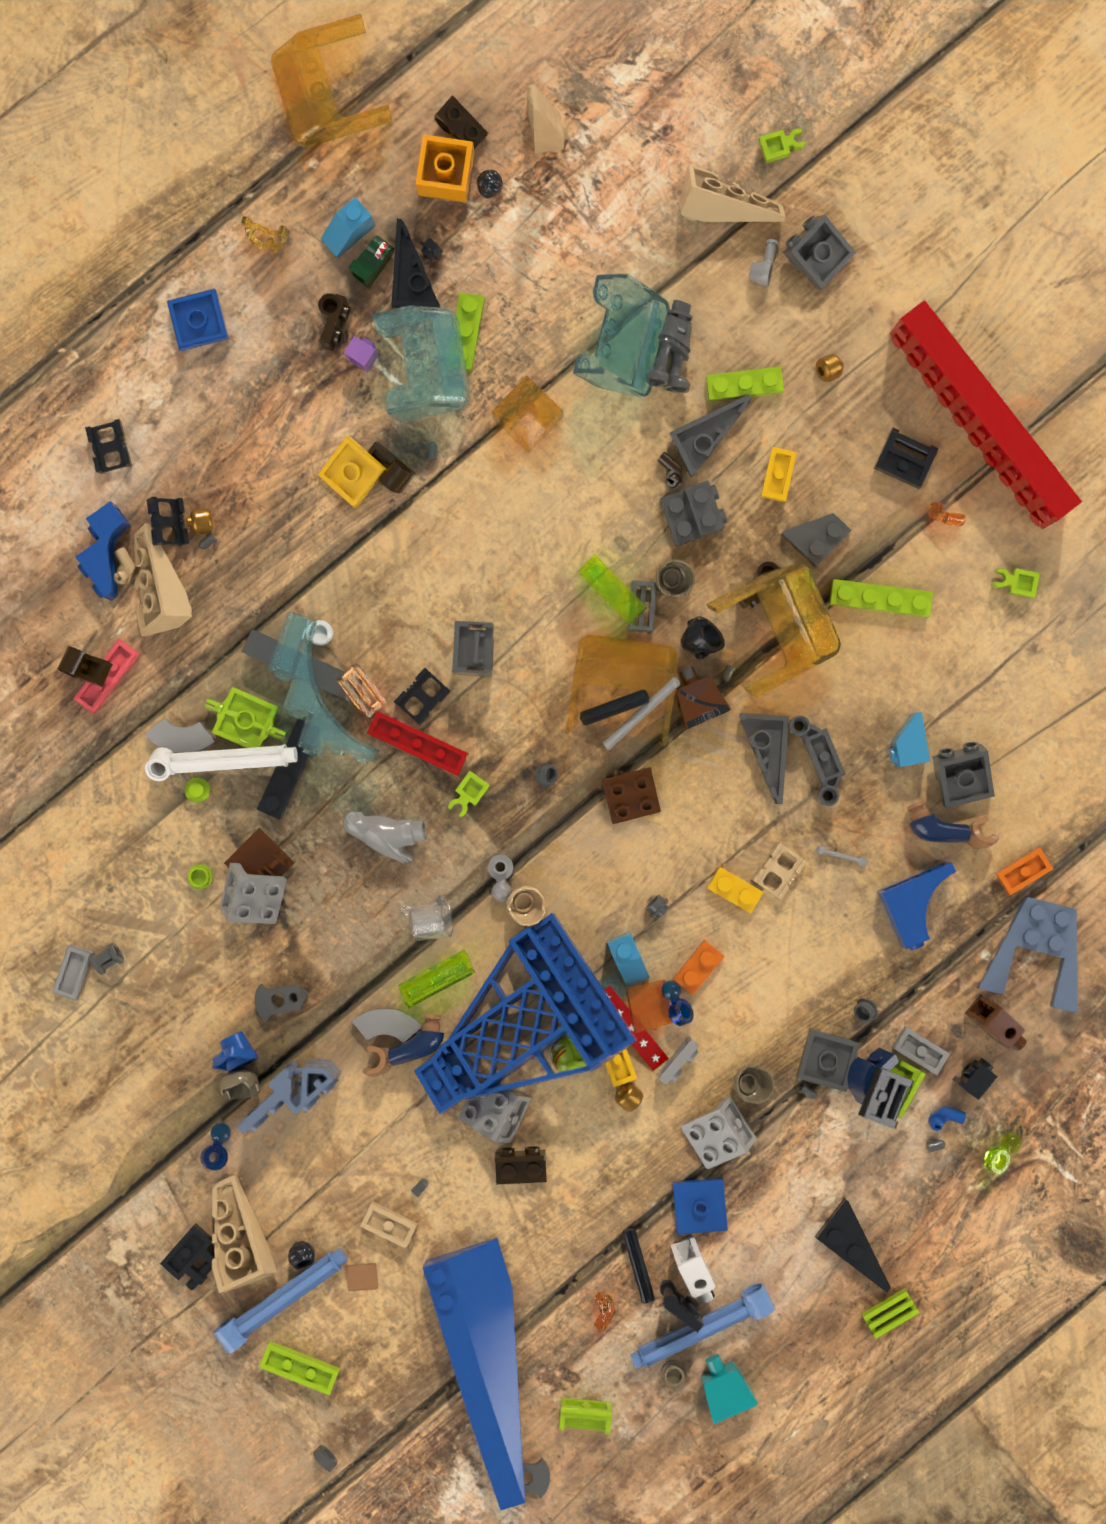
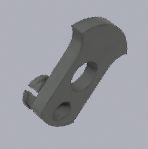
[255,984,308,1022]
[523,1458,550,1498]

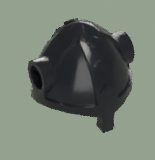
[680,616,725,659]

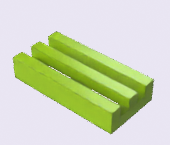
[861,1288,919,1339]

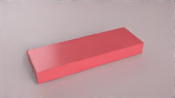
[73,639,141,714]

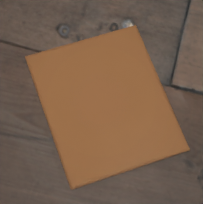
[346,1263,378,1291]

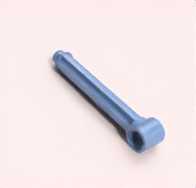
[213,1248,348,1355]
[630,1283,775,1369]

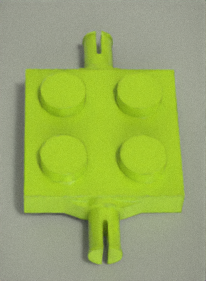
[204,687,287,748]

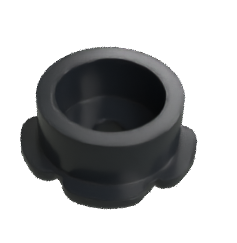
[420,237,443,261]

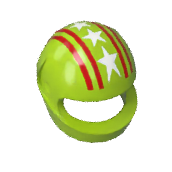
[550,1035,587,1072]

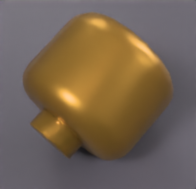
[815,354,843,382]
[187,509,213,534]
[615,1082,643,1112]

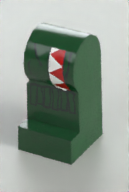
[348,235,394,288]

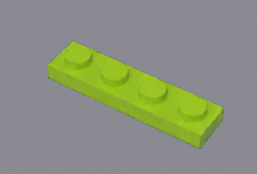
[829,579,933,618]

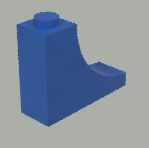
[877,862,956,951]

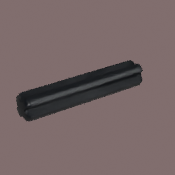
[580,689,650,726]
[622,1228,655,1304]

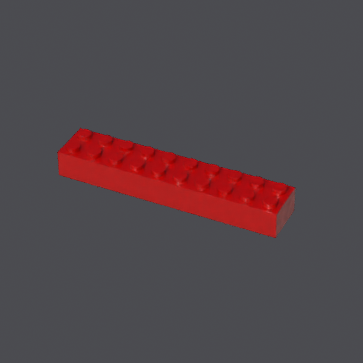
[890,300,1083,529]

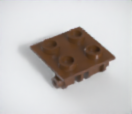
[602,767,661,824]
[224,828,295,876]

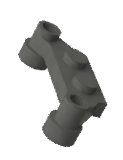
[788,715,846,806]

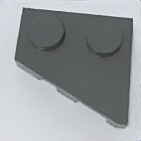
[781,513,852,568]

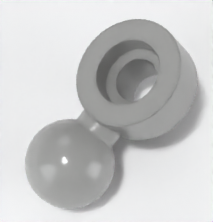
[488,855,514,902]

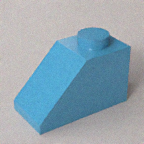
[321,197,375,258]
[889,712,931,767]
[607,931,650,987]

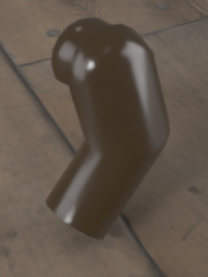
[657,452,682,488]

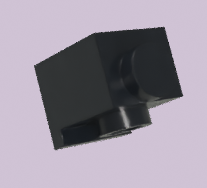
[952,1058,998,1100]

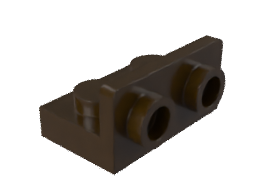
[494,1146,547,1185]

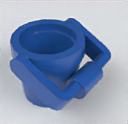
[212,1031,259,1072]

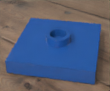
[167,288,229,351]
[672,1178,728,1235]

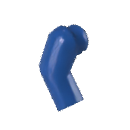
[928,1106,966,1131]

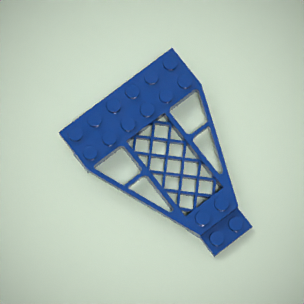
[414,913,637,1114]

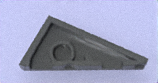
[669,394,751,477]
[739,713,789,804]

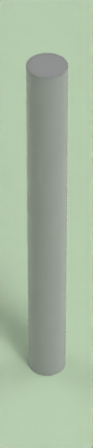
[603,677,680,750]

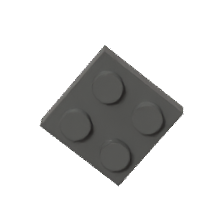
[796,1028,860,1092]

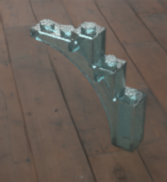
[268,612,380,764]

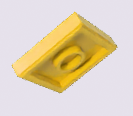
[317,436,386,508]

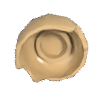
[507,885,546,926]

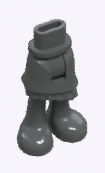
[645,300,693,393]

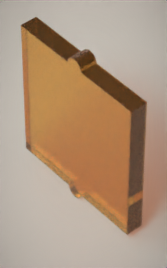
[626,979,674,1033]

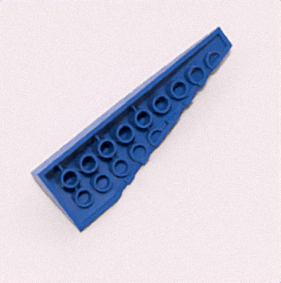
[422,1238,525,1511]

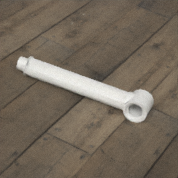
[145,744,298,781]

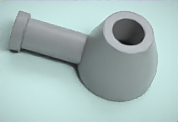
[749,239,779,287]

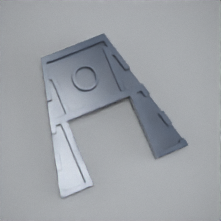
[977,896,1078,1013]

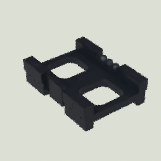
[85,419,132,474]
[146,496,189,546]
[394,668,451,725]

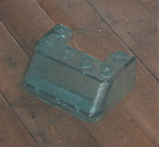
[573,274,670,397]
[373,305,470,422]

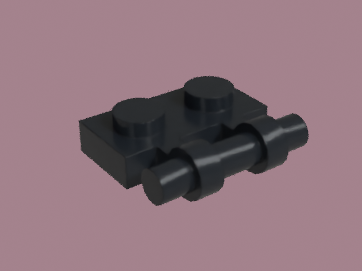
[160,1223,214,1291]

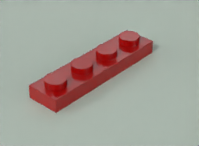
[366,711,469,776]

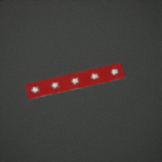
[604,985,669,1071]

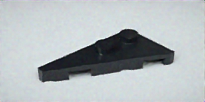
[391,219,440,311]
[815,1198,891,1293]

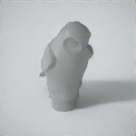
[343,811,427,864]

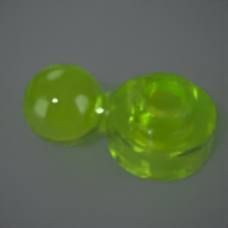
[984,1132,1022,1174]

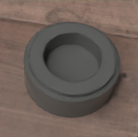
[313,1445,337,1472]

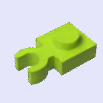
[758,128,806,164]
[992,568,1040,599]
[448,771,491,817]

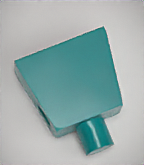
[701,1354,758,1424]

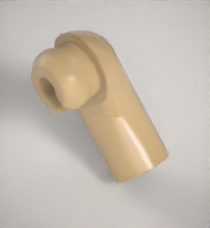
[114,547,136,585]

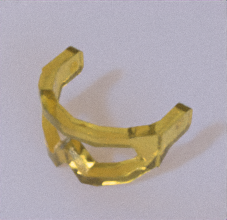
[241,216,290,253]

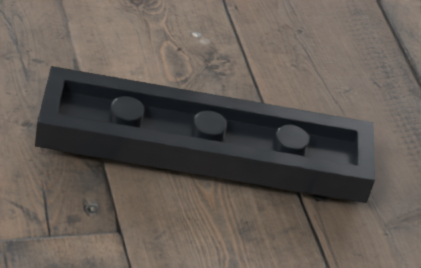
[257,718,322,820]

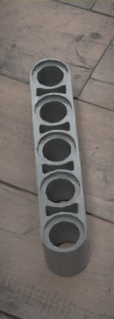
[241,629,363,703]

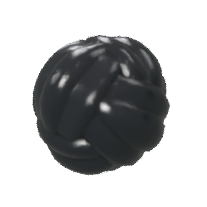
[476,170,503,198]
[288,1241,315,1269]

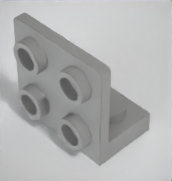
[220,863,287,924]
[458,1077,532,1144]
[681,1096,757,1169]

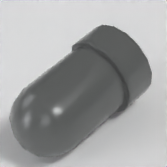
[426,442,437,461]
[199,533,217,549]
[721,664,736,683]
[799,1083,817,1099]
[926,1140,946,1153]
[411,1179,428,1197]

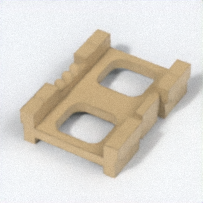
[751,841,807,900]

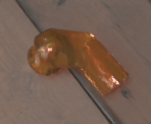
[928,502,965,526]
[594,1291,616,1332]

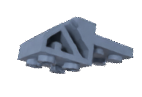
[237,1059,341,1134]

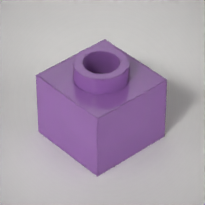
[343,336,378,373]

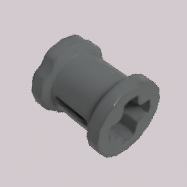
[90,943,124,975]

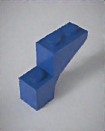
[75,501,131,601]

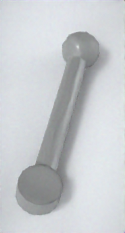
[816,845,867,867]

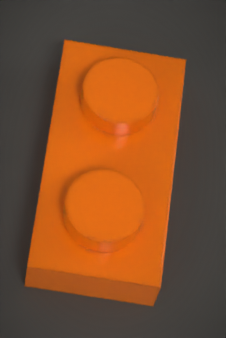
[995,847,1053,895]
[673,940,725,995]

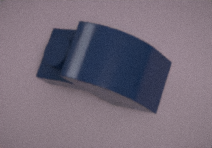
[848,1048,899,1104]

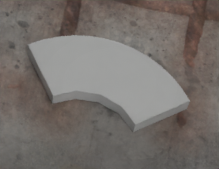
[145,719,217,753]
[351,1008,422,1043]

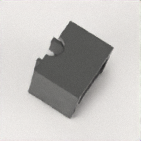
[452,621,495,677]

